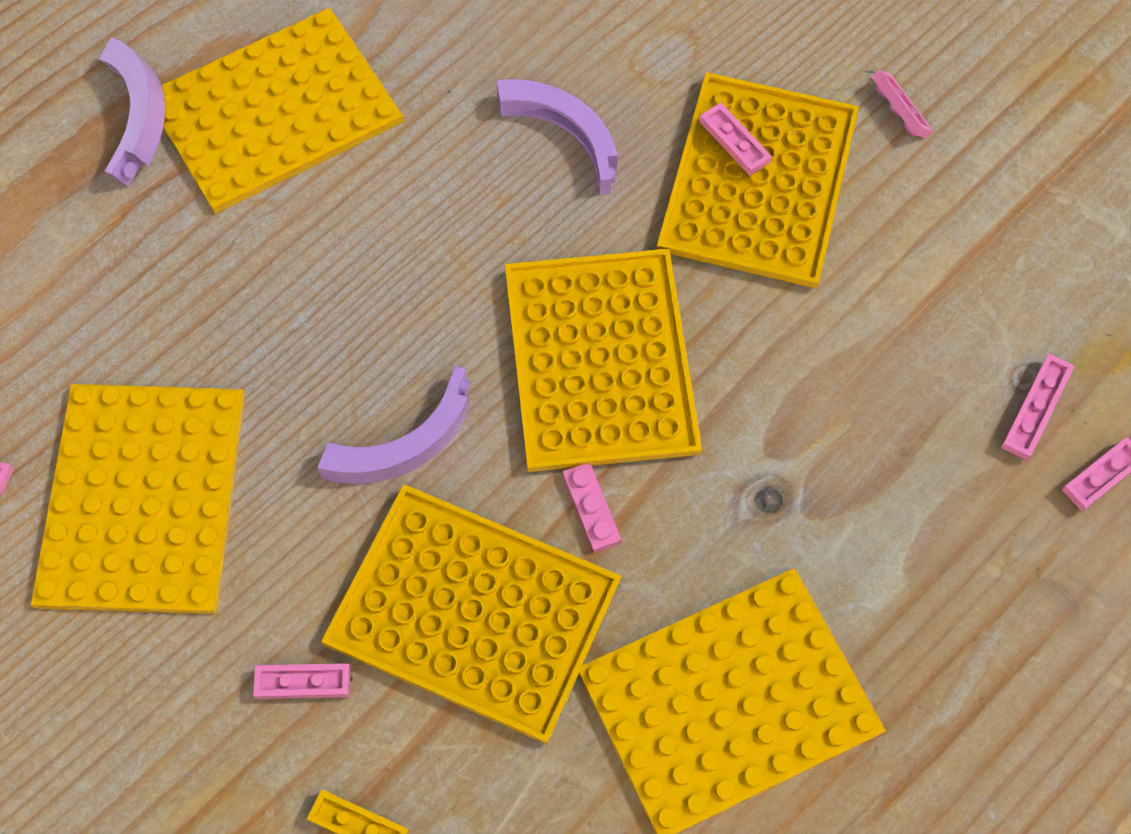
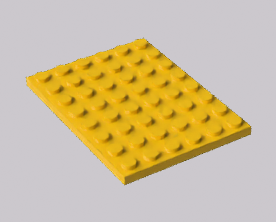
[161,7,404,214]
[656,72,859,289]
[505,249,702,472]
[31,384,245,614]
[321,484,622,745]
[579,568,886,834]

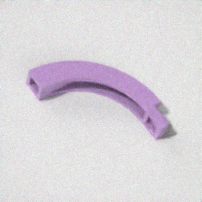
[99,37,165,186]
[497,79,618,195]
[317,366,470,484]

